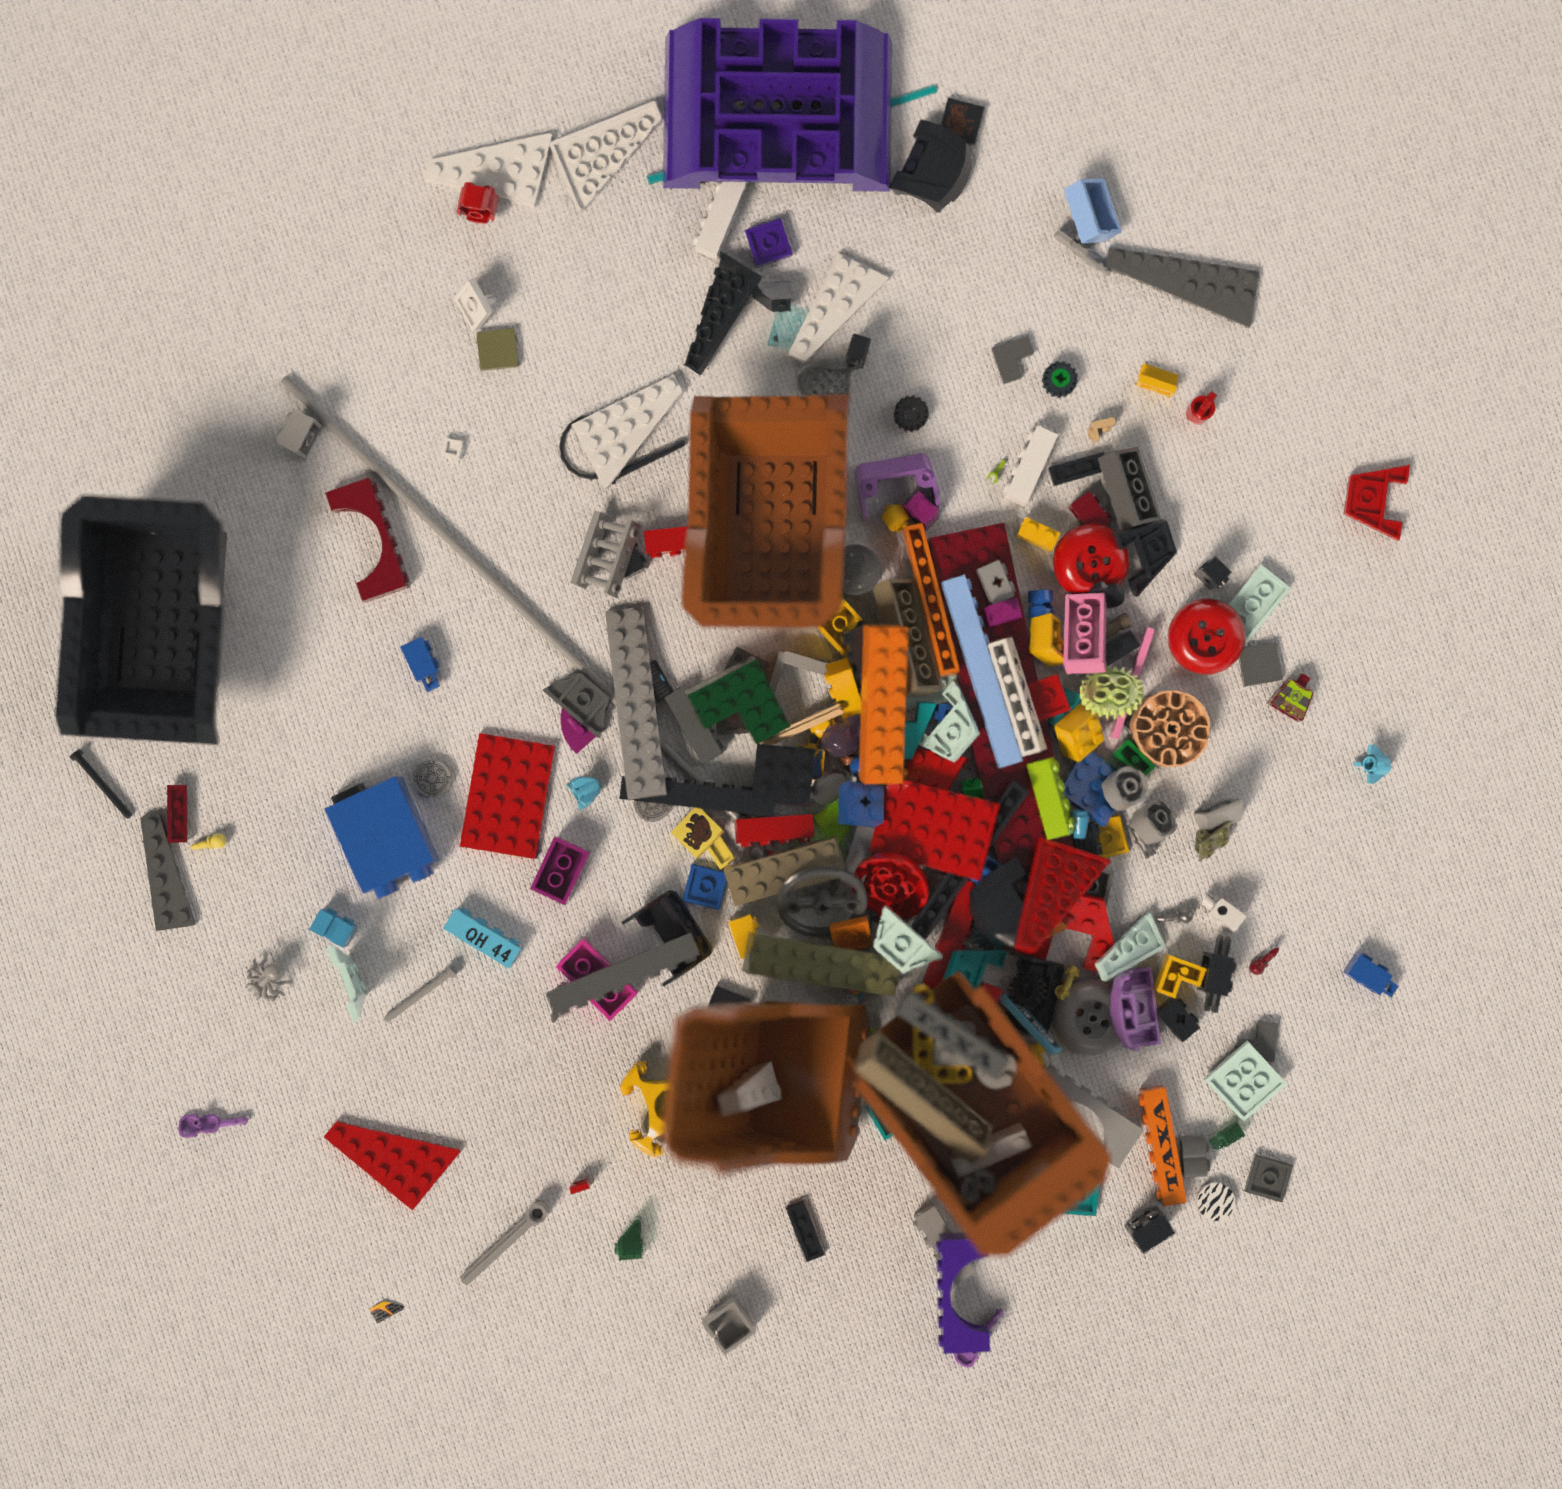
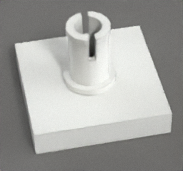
[454,278,496,331]

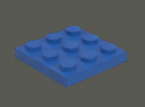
[1063,751,1118,826]

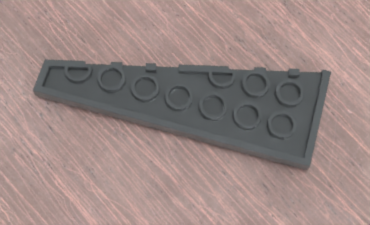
[1105,247,1259,328]

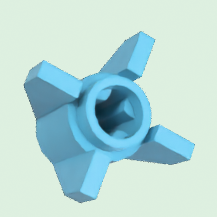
[1353,745,1392,784]
[567,776,602,810]

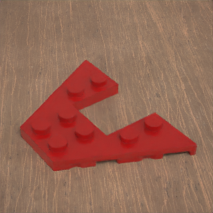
[1014,894,1116,977]

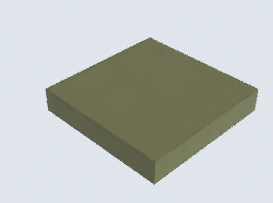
[476,328,519,371]

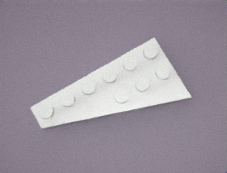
[788,253,889,363]

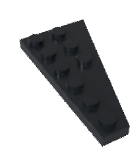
[684,251,762,376]

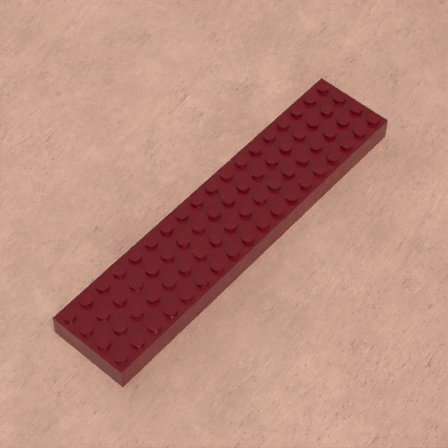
[928,522,1074,872]

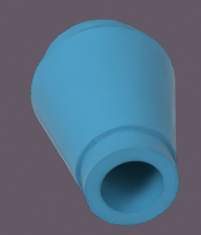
[1070,810,1090,839]

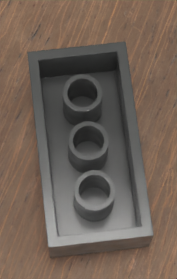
[1098,447,1161,530]

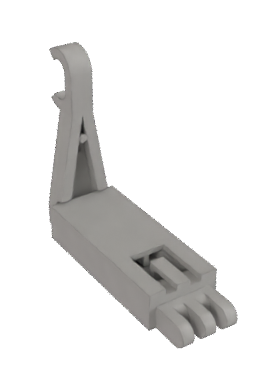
[769,649,852,695]

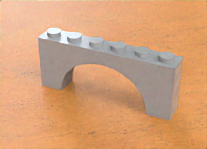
[1043,1064,1144,1169]

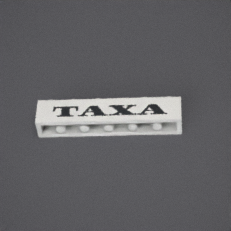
[988,638,1047,757]

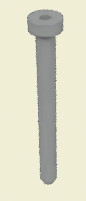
[384,965,457,1022]

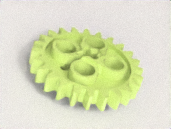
[1080,666,1144,719]

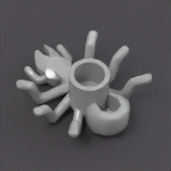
[245,952,292,1002]

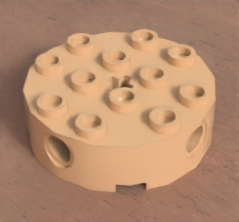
[1129,691,1210,767]

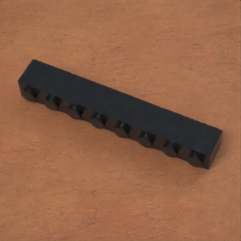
[619,776,775,817]

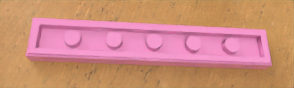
[1109,627,1154,739]

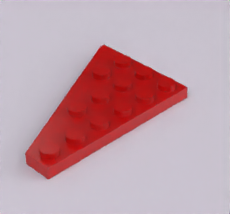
[1014,837,1110,954]
[324,1121,461,1210]

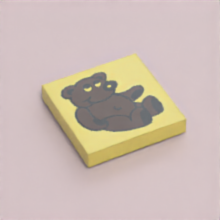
[670,808,724,859]

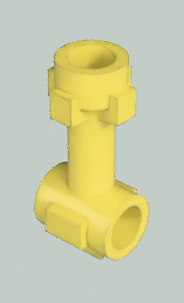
[1055,965,1080,1001]

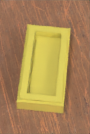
[707,836,736,869]

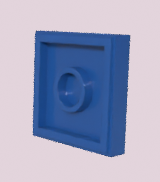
[682,864,727,910]

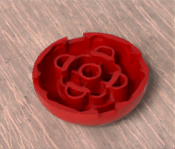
[1053,523,1130,594]
[1167,598,1246,675]
[851,852,929,920]

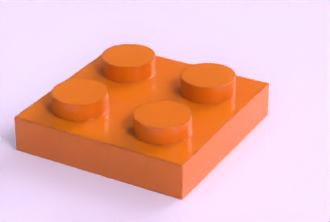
[829,916,873,950]

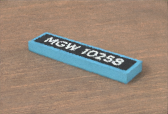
[999,994,1063,1054]

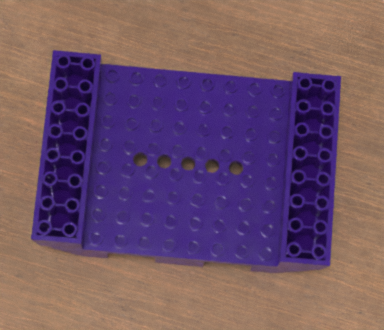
[663,18,892,192]

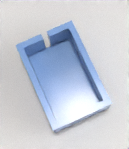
[1064,178,1122,244]

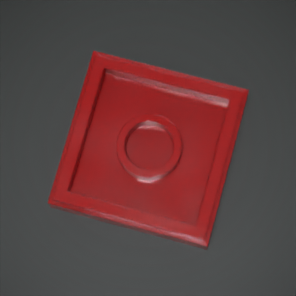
[1027,674,1071,722]

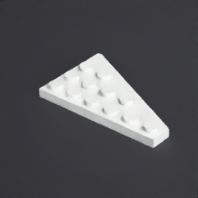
[549,100,662,214]

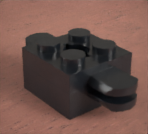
[1197,935,1236,1013]

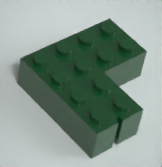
[684,656,790,744]

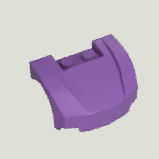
[1110,967,1161,1052]

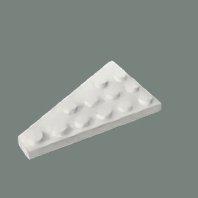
[424,133,553,207]
[571,375,683,491]

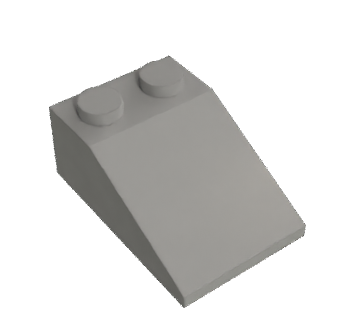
[1193,799,1243,835]

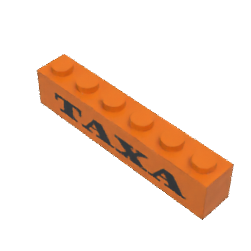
[1138,1085,1187,1207]

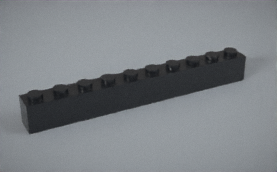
[911,780,1030,940]

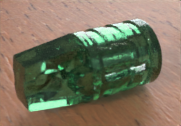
[1209,1121,1246,1151]

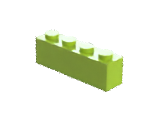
[1027,757,1075,840]

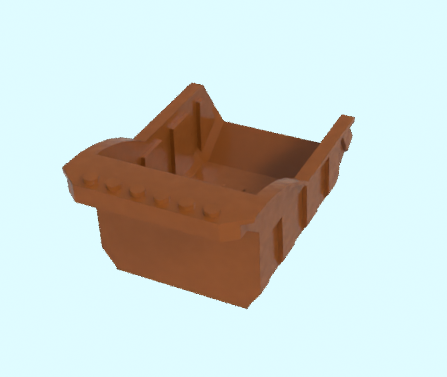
[846,971,1112,1256]
[662,1000,870,1176]

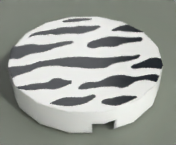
[1196,1182,1235,1221]

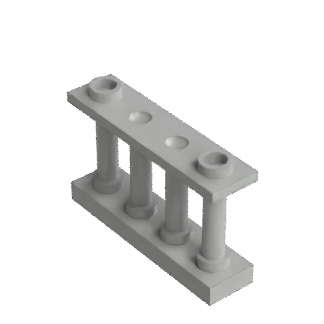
[570,510,641,598]

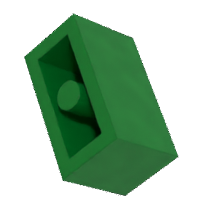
[1111,739,1155,776]

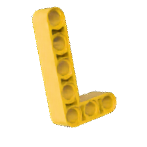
[912,984,972,1083]

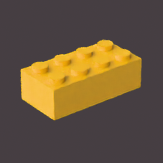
[817,597,864,669]

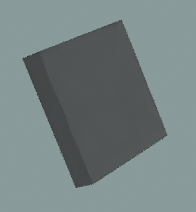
[1238,642,1283,687]
[1244,1154,1293,1203]

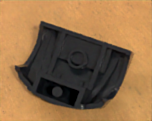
[889,119,973,213]
[969,858,1028,953]

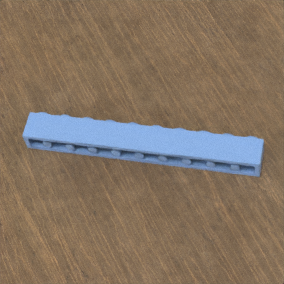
[941,575,1024,768]

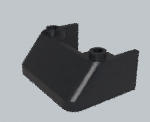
[621,890,712,987]
[1004,952,1064,1037]

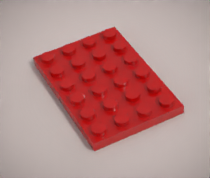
[460,733,555,859]
[869,780,1000,881]

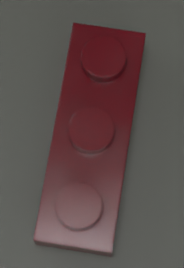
[167,785,188,843]

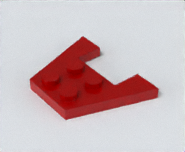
[1343,465,1410,541]

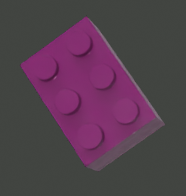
[530,836,591,905]

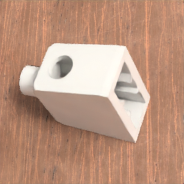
[1201,895,1247,933]

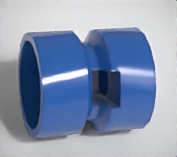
[1028,590,1054,619]

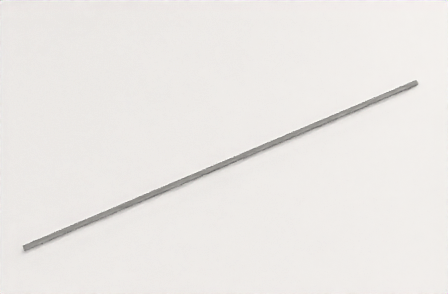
[281,376,833,909]

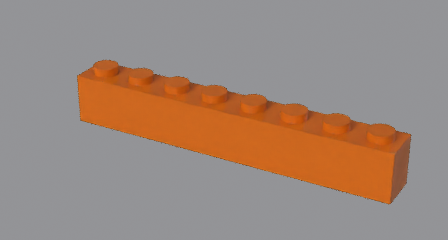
[902,523,960,678]

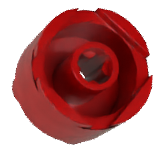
[457,182,499,224]

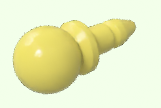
[190,833,226,850]

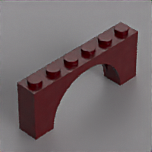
[325,477,410,603]

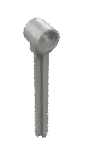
[460,1201,549,1285]

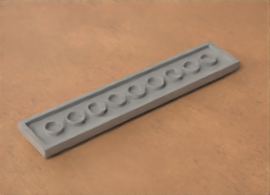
[605,606,667,800]

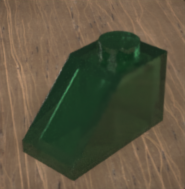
[615,1216,644,1261]

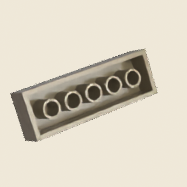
[873,579,943,697]
[723,835,847,906]

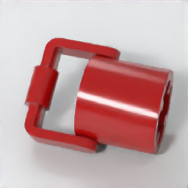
[1186,391,1217,424]

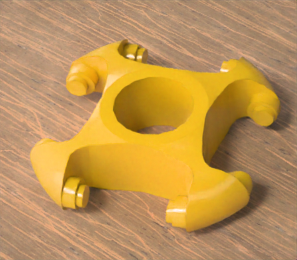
[620,1061,668,1157]

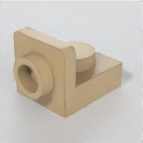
[1087,417,1116,443]

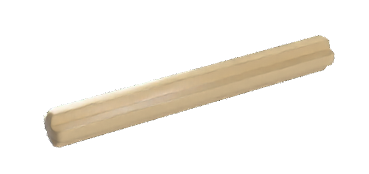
[758,703,844,745]

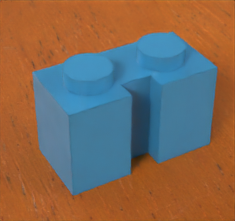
[309,907,358,948]

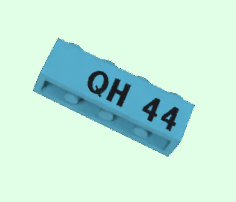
[443,907,523,968]

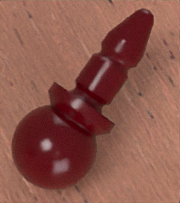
[1249,947,1279,975]

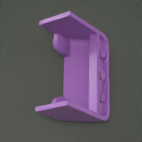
[854,453,940,522]

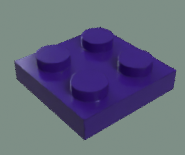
[745,218,793,268]

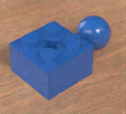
[838,755,884,828]

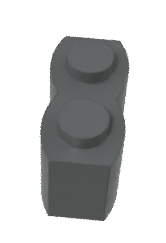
[1179,1135,1211,1178]

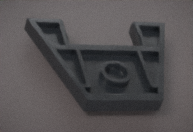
[1112,519,1177,597]

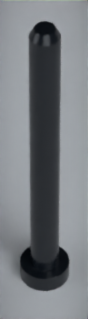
[611,440,686,485]
[69,749,132,819]

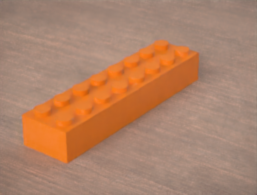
[859,625,908,784]

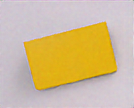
[1135,364,1179,397]

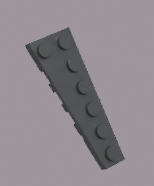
[140,814,196,931]

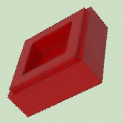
[569,1178,591,1194]

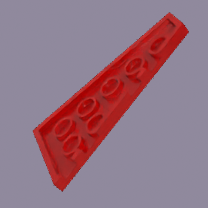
[906,749,968,791]

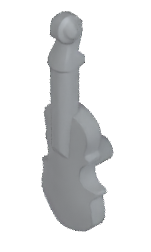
[1054,230,1110,276]

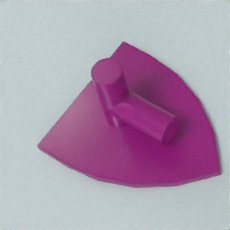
[560,708,605,754]

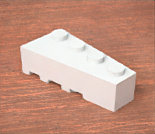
[718,1061,782,1116]

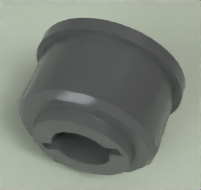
[842,544,881,596]

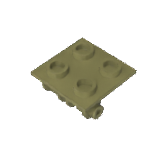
[1195,821,1231,862]

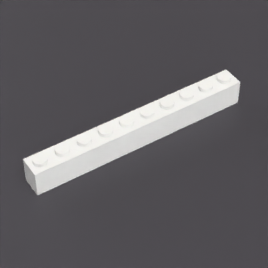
[694,101,782,260]

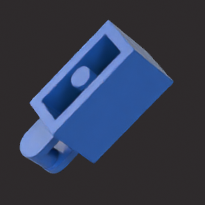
[400,637,441,692]
[1342,953,1399,998]

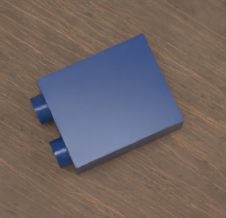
[324,776,440,899]

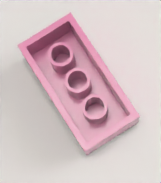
[1064,593,1107,674]

